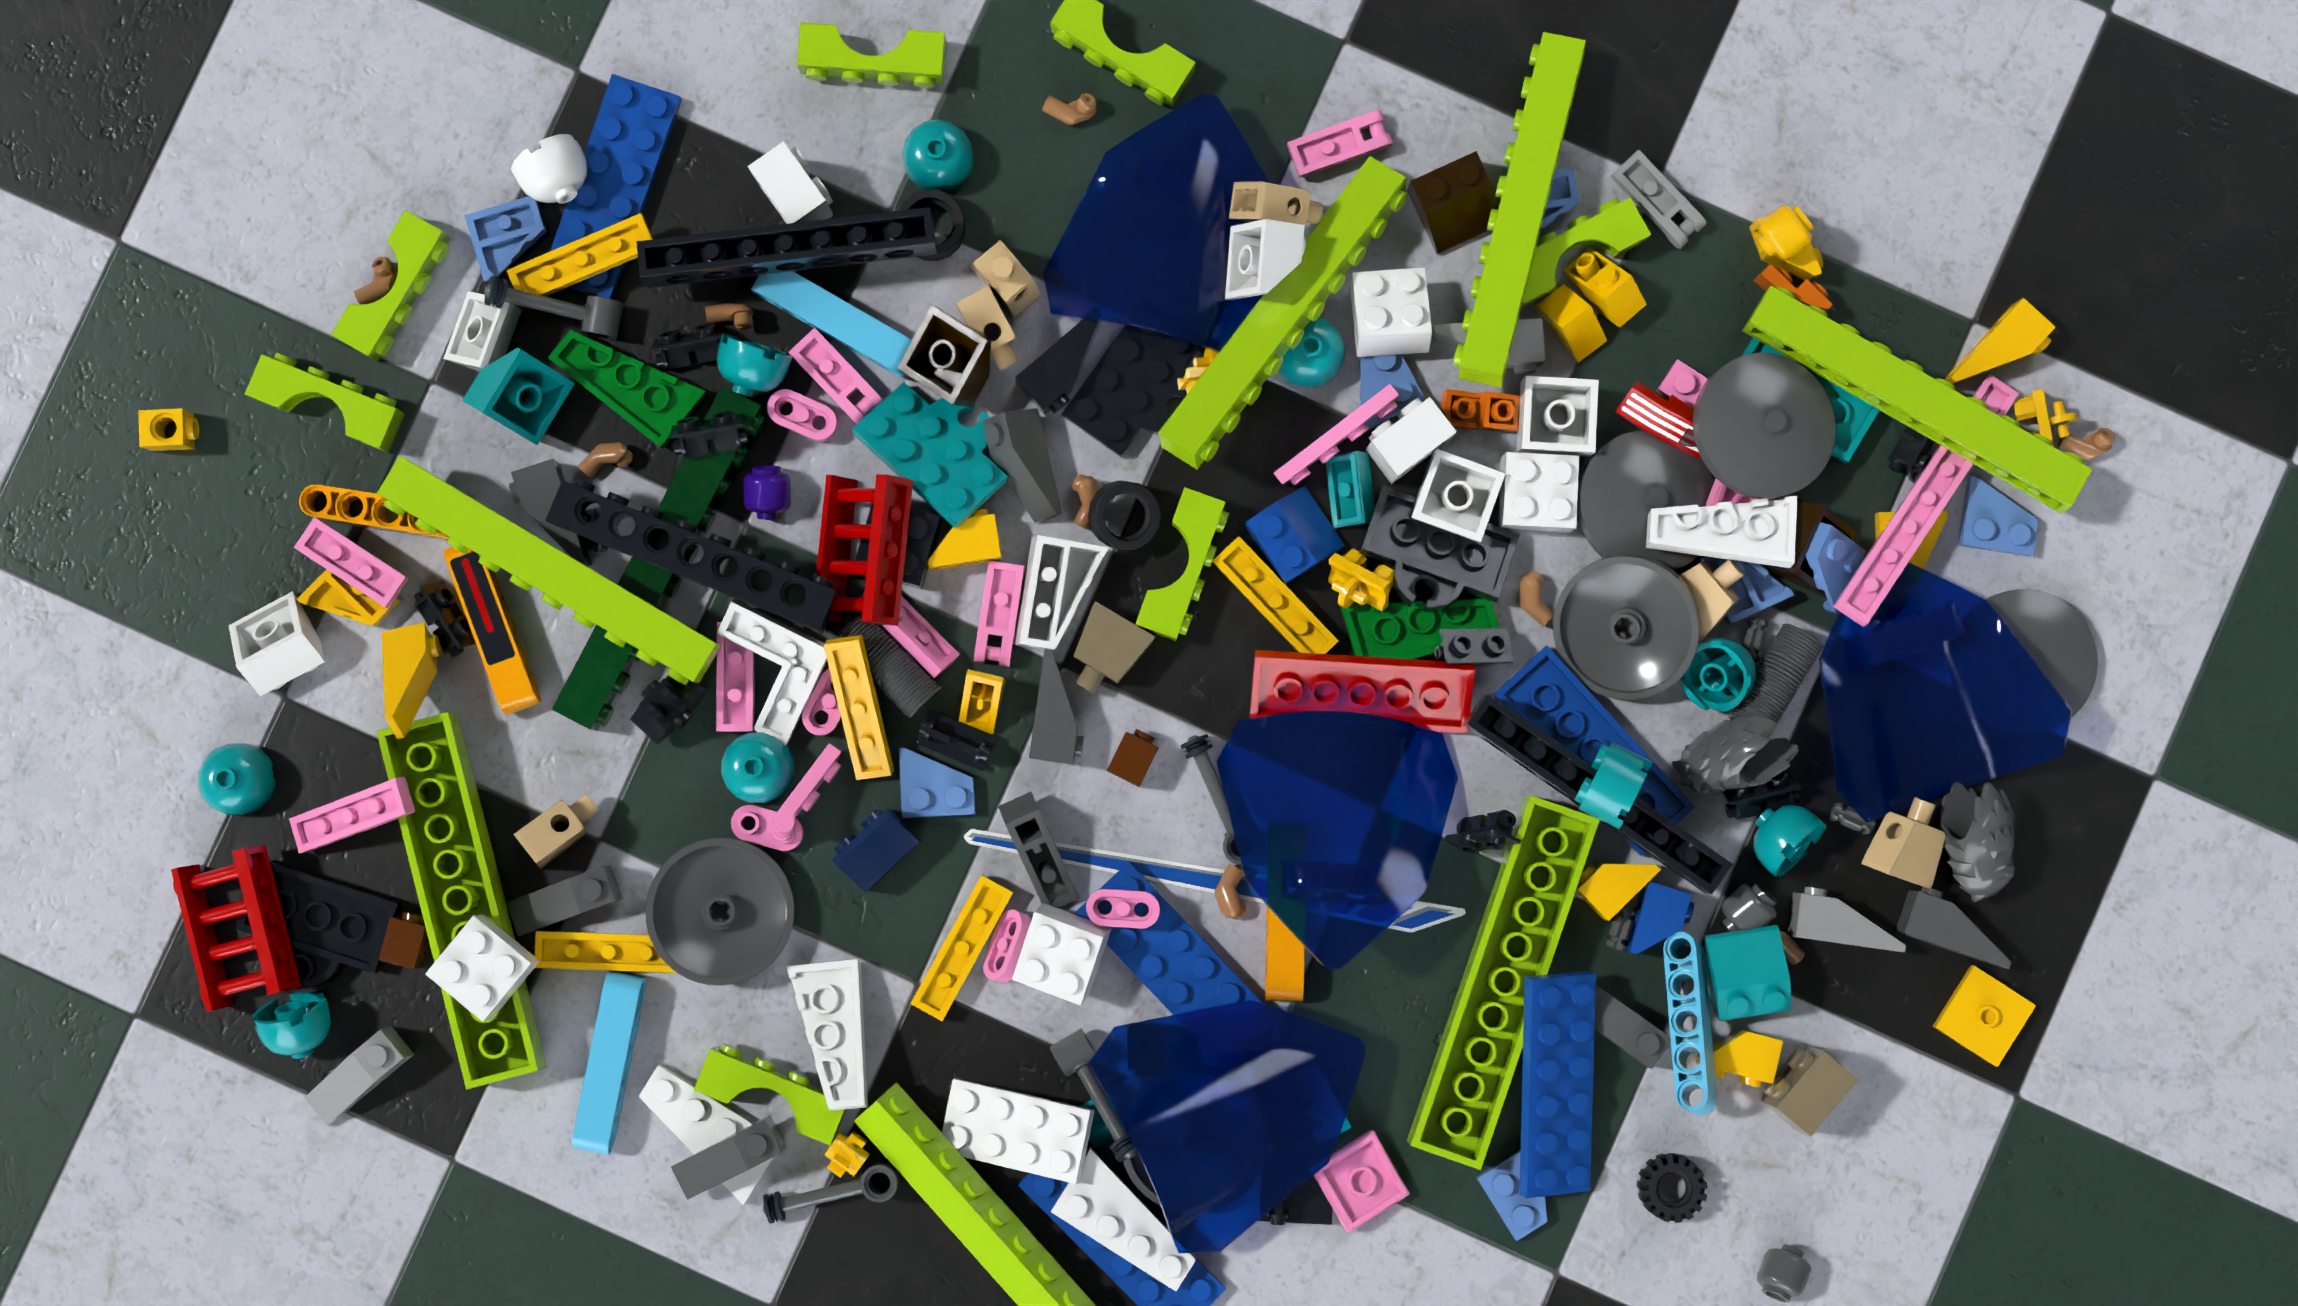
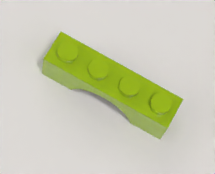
[1050,0,1196,107]
[797,22,947,88]
[1521,197,1651,309]
[331,210,451,362]
[245,353,405,453]
[1135,487,1229,641]
[693,1043,847,1146]

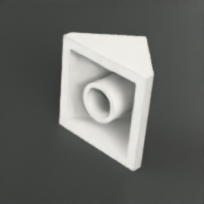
[443,291,522,372]

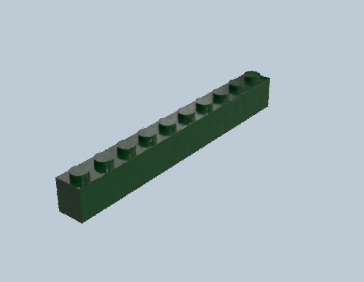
[552,386,766,731]

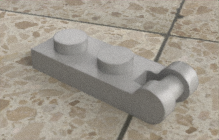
[1611,150,1706,249]

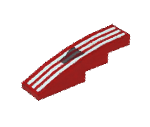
[1615,381,1702,460]

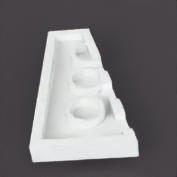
[1646,495,1797,568]
[786,959,868,1111]
[638,1064,784,1205]
[1051,1147,1196,1291]

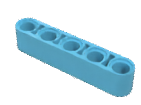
[751,271,912,378]
[1663,932,1717,1117]
[572,971,646,1155]

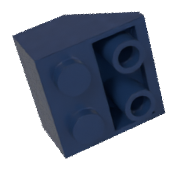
[832,809,922,892]

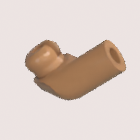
[1072,474,1100,530]
[1215,864,1246,920]

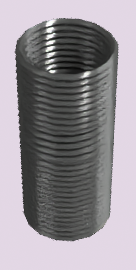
[835,613,942,719]
[1728,623,1824,737]

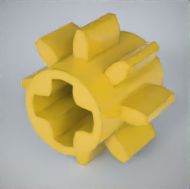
[824,1131,870,1178]

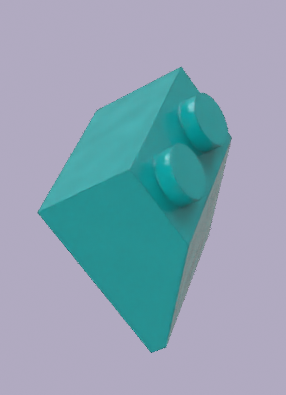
[462,348,575,445]
[1705,925,1792,1021]

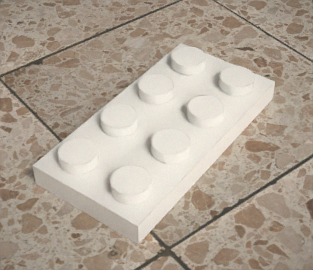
[942,1078,1095,1184]

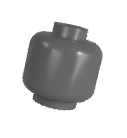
[1722,883,1777,932]
[1757,1244,1811,1303]

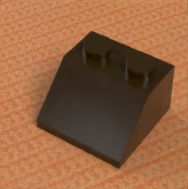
[1407,151,1498,254]
[897,304,991,407]
[1761,499,1858,598]

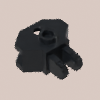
[630,675,708,744]

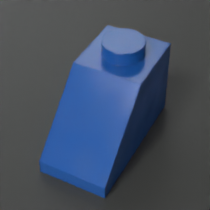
[1625,881,1694,954]

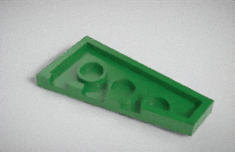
[548,330,708,449]

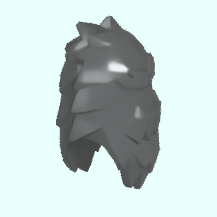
[1672,712,1799,796]
[1940,782,2015,902]

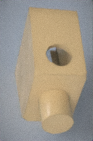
[1229,181,1323,228]
[970,240,1041,318]
[955,286,1019,371]
[1679,560,1744,644]
[513,794,599,869]
[1861,797,1946,889]

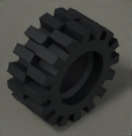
[1636,1153,1708,1223]

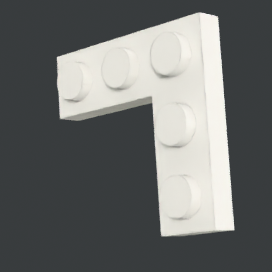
[717,599,827,746]

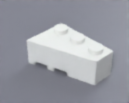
[1014,535,1109,650]

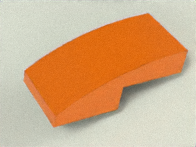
[1753,264,1833,311]
[1441,389,1520,432]

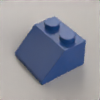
[1245,486,1345,585]

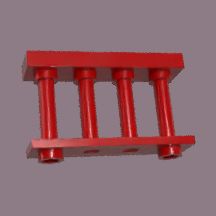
[816,474,913,626]
[171,845,301,1012]

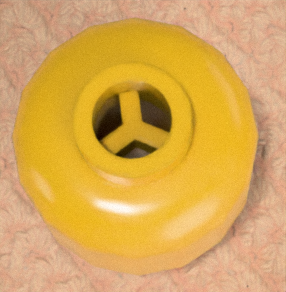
[1757,205,1814,259]

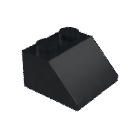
[855,503,943,589]

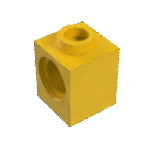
[138,408,199,451]

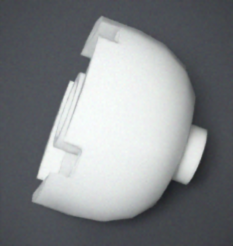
[511,134,587,204]

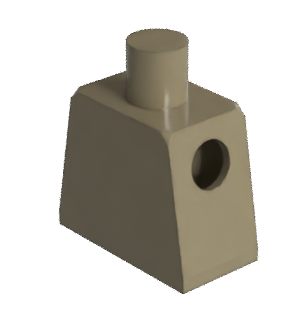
[1074,601,1155,694]

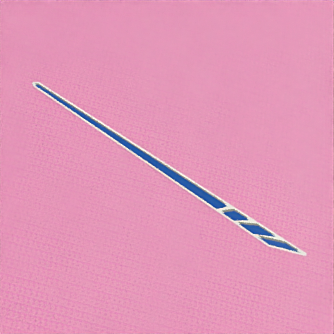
[964,829,1466,933]

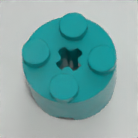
[1574,742,1653,829]

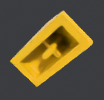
[1534,284,1607,363]
[959,669,1006,734]

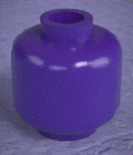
[743,465,791,520]

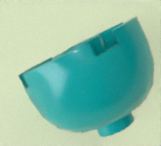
[902,119,974,193]
[1278,317,1345,388]
[716,334,793,397]
[1680,637,1756,712]
[721,732,795,803]
[198,743,276,815]
[1753,805,1827,877]
[253,991,331,1059]

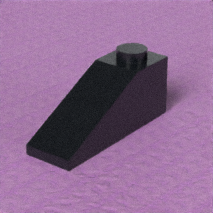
[1015,307,1103,415]

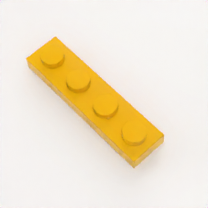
[506,213,653,297]
[1212,536,1339,654]
[824,635,894,780]
[910,875,1014,1021]
[535,931,676,973]

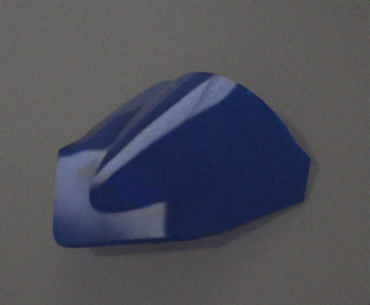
[1043,94,1269,353]
[1819,562,2073,823]
[1217,711,1458,970]
[1089,1000,1366,1253]

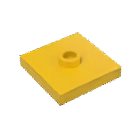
[1933,965,2036,1067]

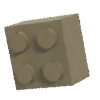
[1760,1045,1858,1137]

